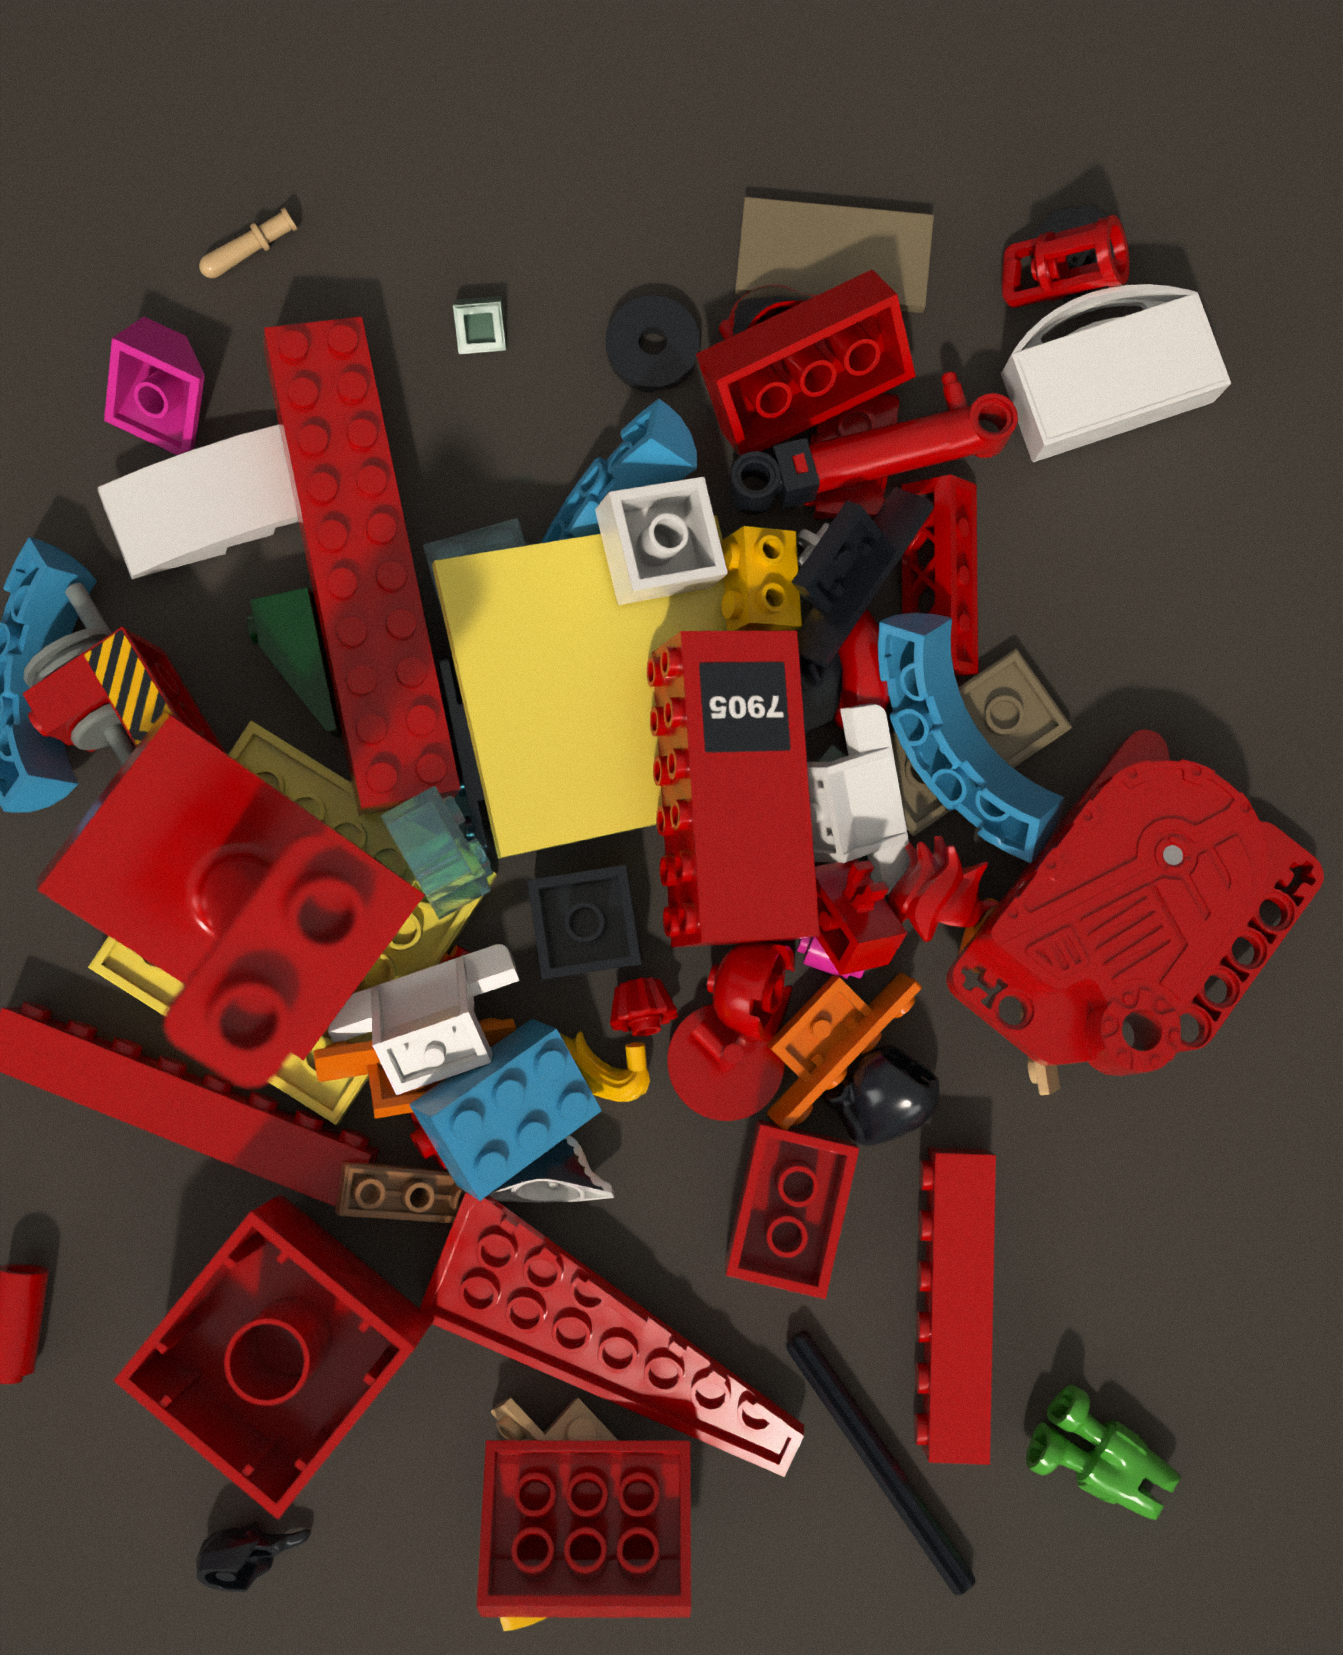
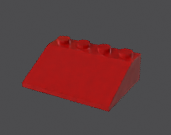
[476,1440,691,1617]

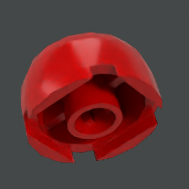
[707,941,795,1043]

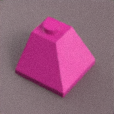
[104,317,205,455]

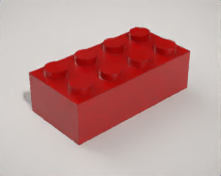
[696,269,916,457]

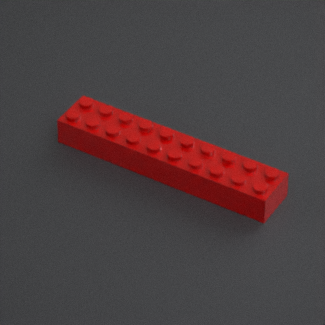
[264,316,460,816]

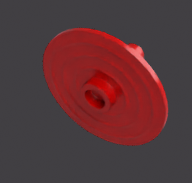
[667,1004,784,1121]

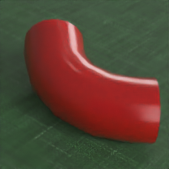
[834,609,890,730]

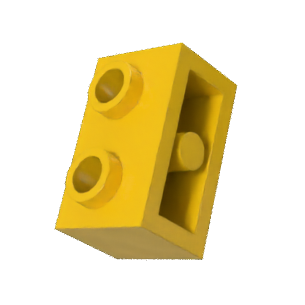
[721,526,802,631]

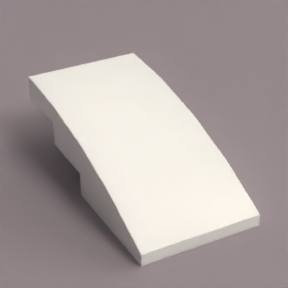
[98,424,299,579]

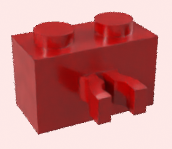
[815,859,907,976]

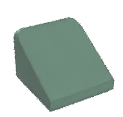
[453,296,506,354]

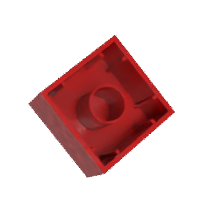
[113,1194,434,1519]

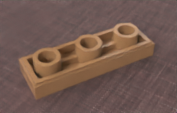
[335,1161,466,1223]

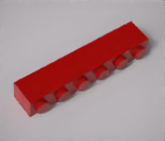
[914,1147,996,1465]

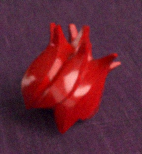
[887,836,999,942]

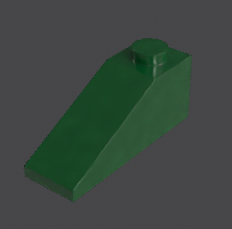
[246,587,342,738]

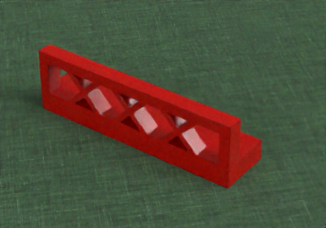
[902,474,978,676]

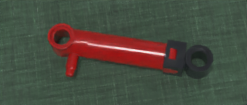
[729,371,1018,515]

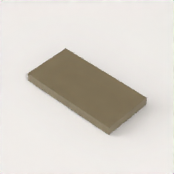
[735,197,934,313]
[890,648,1072,838]

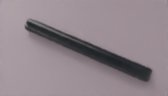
[786,1330,976,1596]

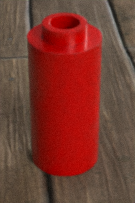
[0,1264,49,1384]

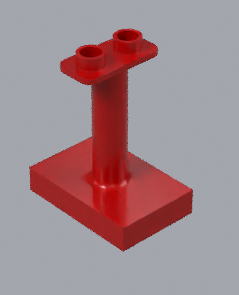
[37,710,425,1087]

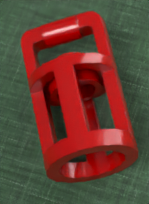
[1001,215,1130,308]

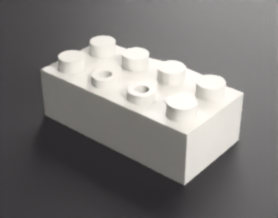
[1001,284,1231,463]

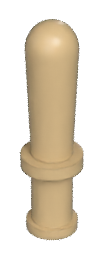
[199,207,298,278]

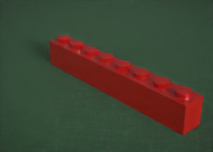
[0,1001,380,1207]

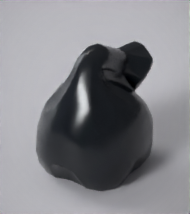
[820,1045,940,1146]

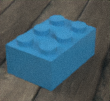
[409,1019,602,1201]

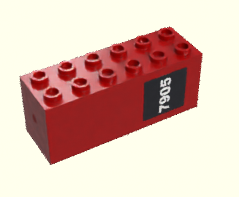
[646,631,820,948]

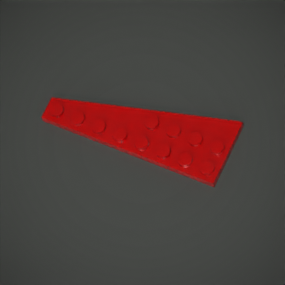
[419,1192,805,1477]

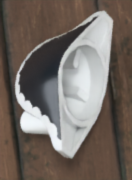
[489,1135,614,1203]

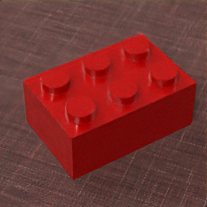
[724,1119,860,1299]

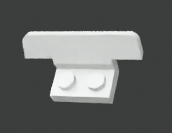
[807,703,909,894]
[328,944,519,1095]

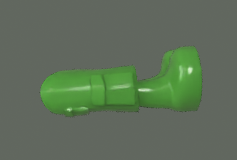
[1026,1385,1181,1520]

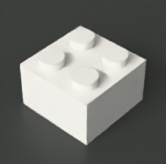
[595,477,728,605]

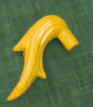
[559,1031,650,1102]

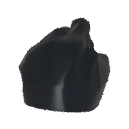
[196,1521,311,1592]

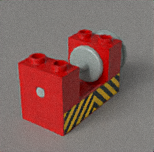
[22,583,225,766]

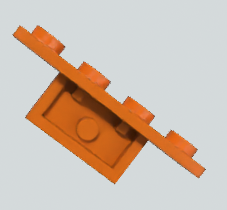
[766,973,922,1130]
[313,1018,516,1119]

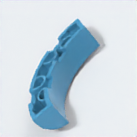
[541,399,697,543]
[0,537,97,813]
[878,613,1065,863]

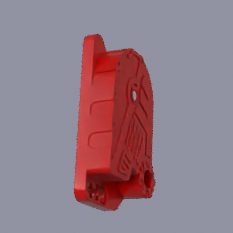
[946,729,1324,1076]

